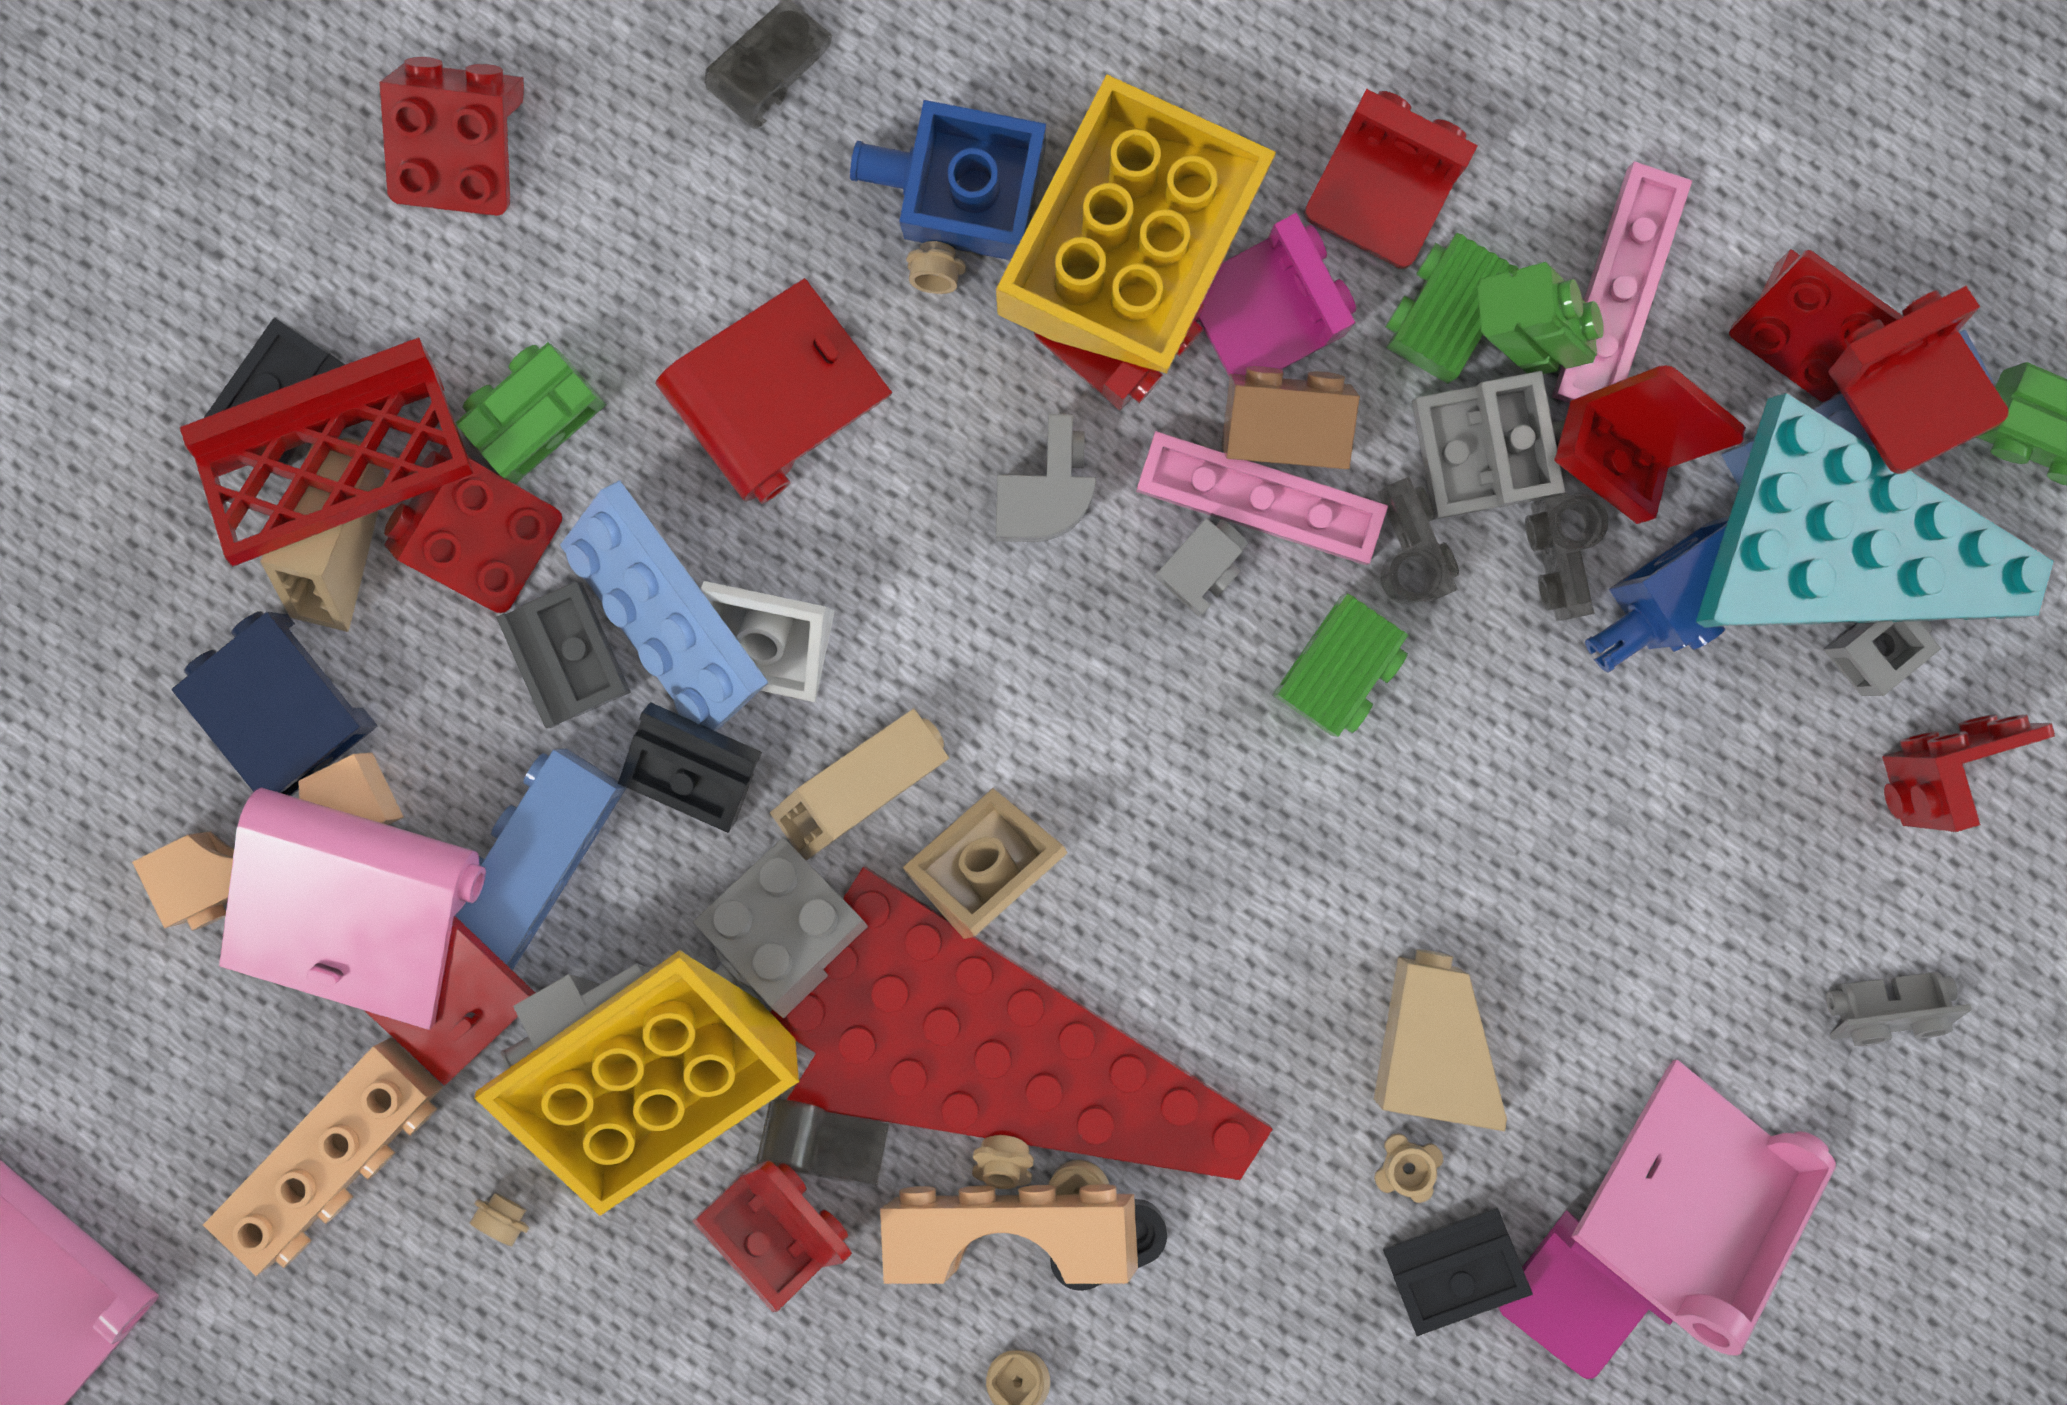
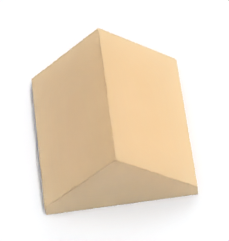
[903,788,1068,939]

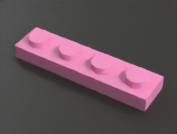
[1552,161,1693,403]
[1136,431,1388,565]

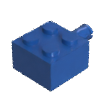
[850,100,1046,260]
[1585,516,1730,673]

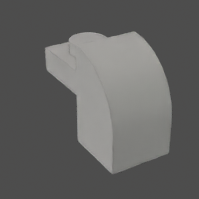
[996,414,1096,542]

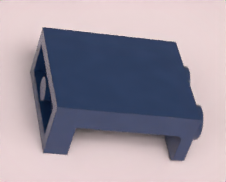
[171,611,378,796]

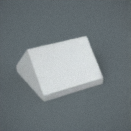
[700,581,835,702]

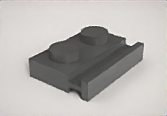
[496,581,631,728]

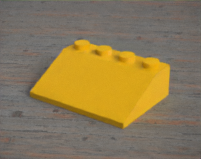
[996,74,1276,374]
[474,950,799,1216]

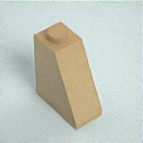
[260,438,386,632]
[770,708,950,860]
[1374,949,1507,1132]

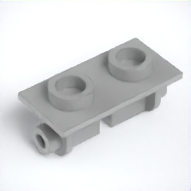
[1826,972,1972,1046]

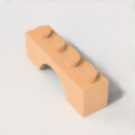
[132,753,404,931]
[880,1184,1138,1284]

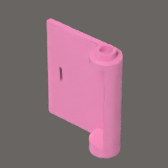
[219,788,486,1030]
[1571,1060,1836,1356]
[0,1160,159,1405]

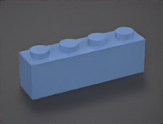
[455,748,627,971]

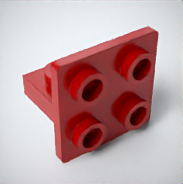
[1729,249,1904,402]

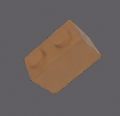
[1221,366,1360,469]

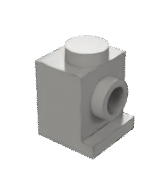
[1154,518,1249,617]
[1823,621,1942,696]

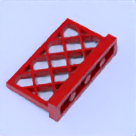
[179,337,474,567]

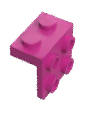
[1199,213,1356,378]
[1498,1210,1673,1379]

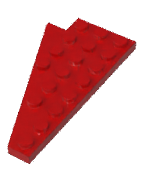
[770,866,1273,1180]

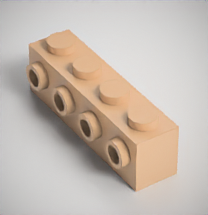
[203,1037,443,1276]

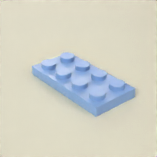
[560,480,769,731]

